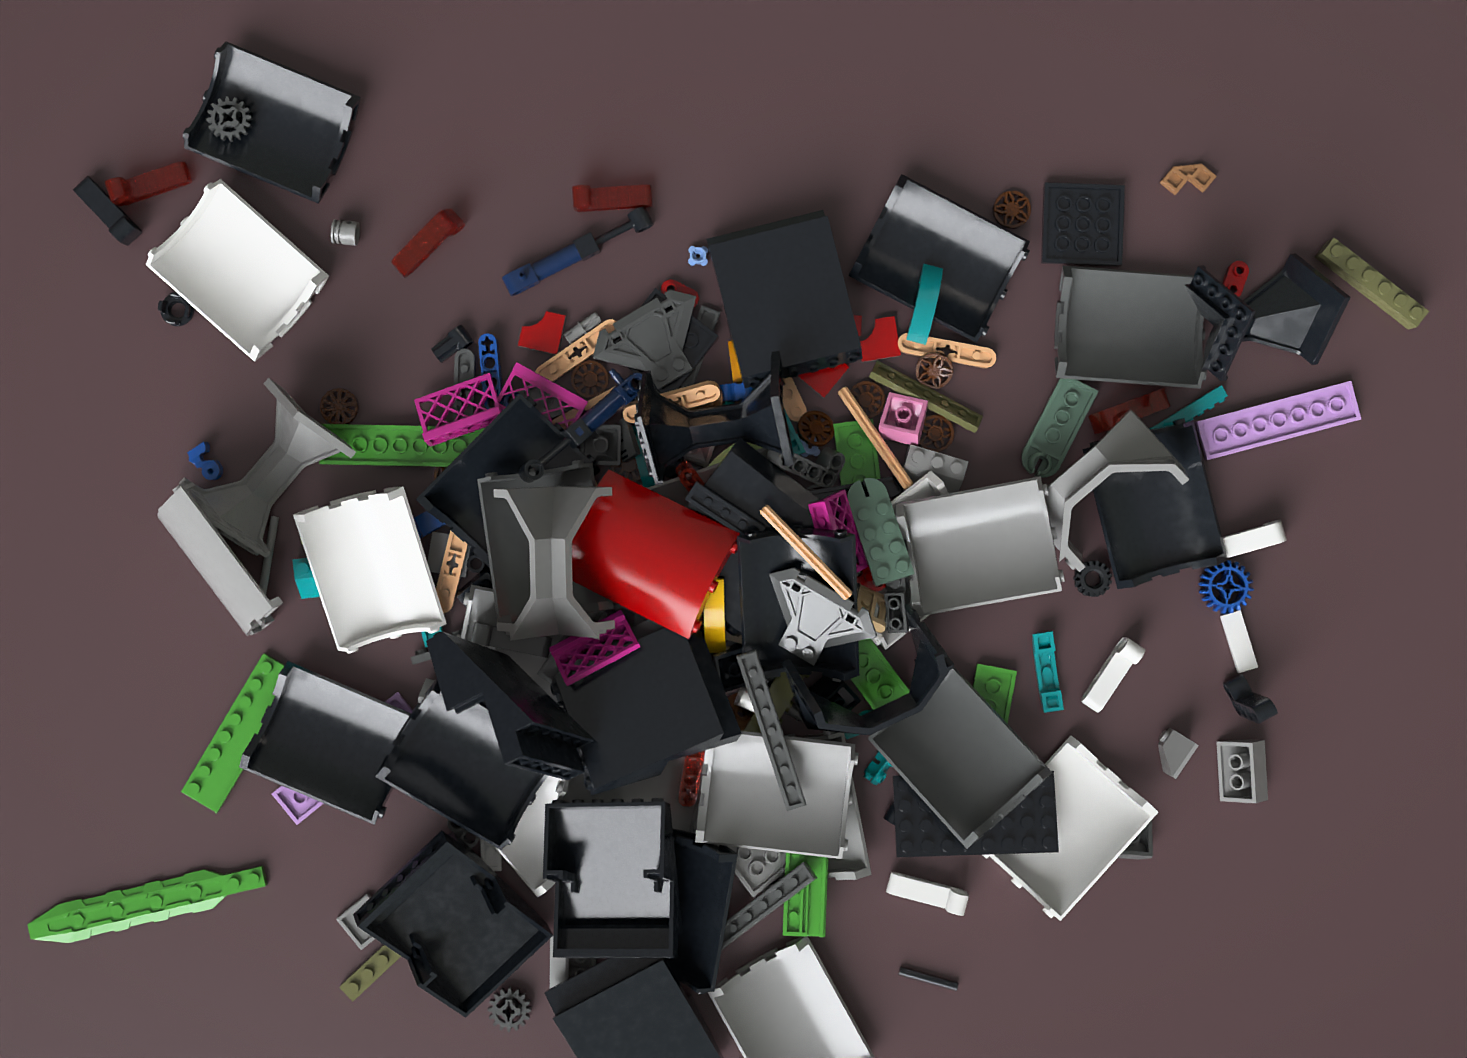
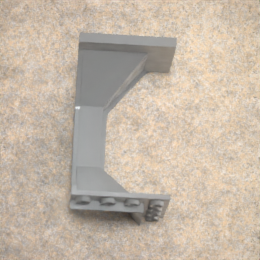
[179,378,356,558]
[1045,408,1189,572]
[493,485,615,641]

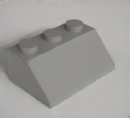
[902,445,969,493]
[1217,739,1268,803]
[550,934,596,988]

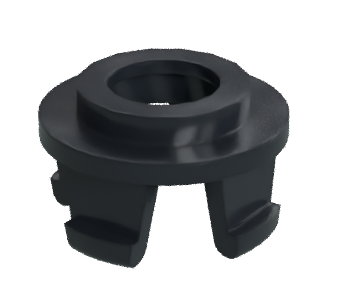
[158,292,194,326]

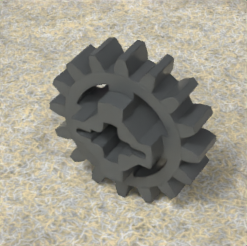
[206,96,253,142]
[487,986,532,1032]

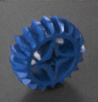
[1198,560,1254,614]

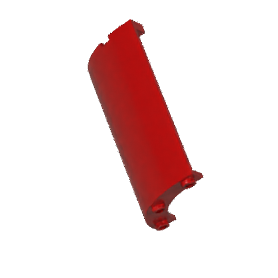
[572,470,740,639]

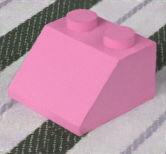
[879,392,928,446]

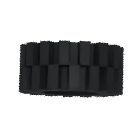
[1073,561,1112,597]

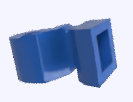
[719,382,754,402]
[187,442,223,480]

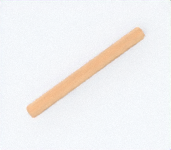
[838,387,913,489]
[760,505,852,600]

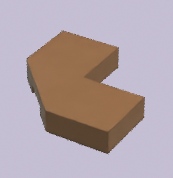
[1160,163,1217,195]

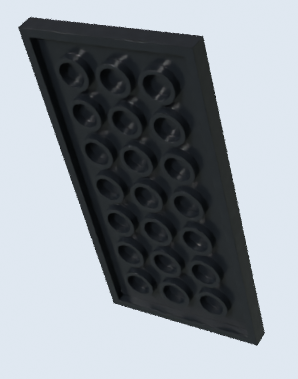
[892,771,1059,857]

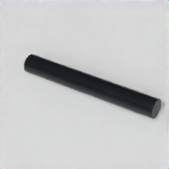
[898,967,958,991]

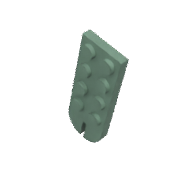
[1021,378,1099,478]
[847,478,915,587]

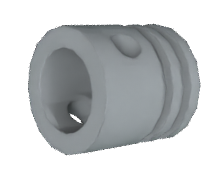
[331,219,360,246]

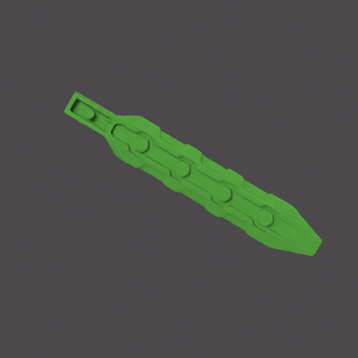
[27,865,268,943]

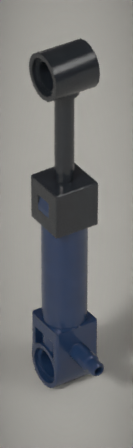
[502,206,654,296]
[519,369,642,483]

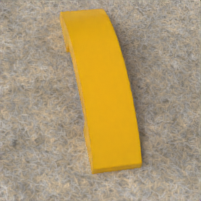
[704,578,726,653]

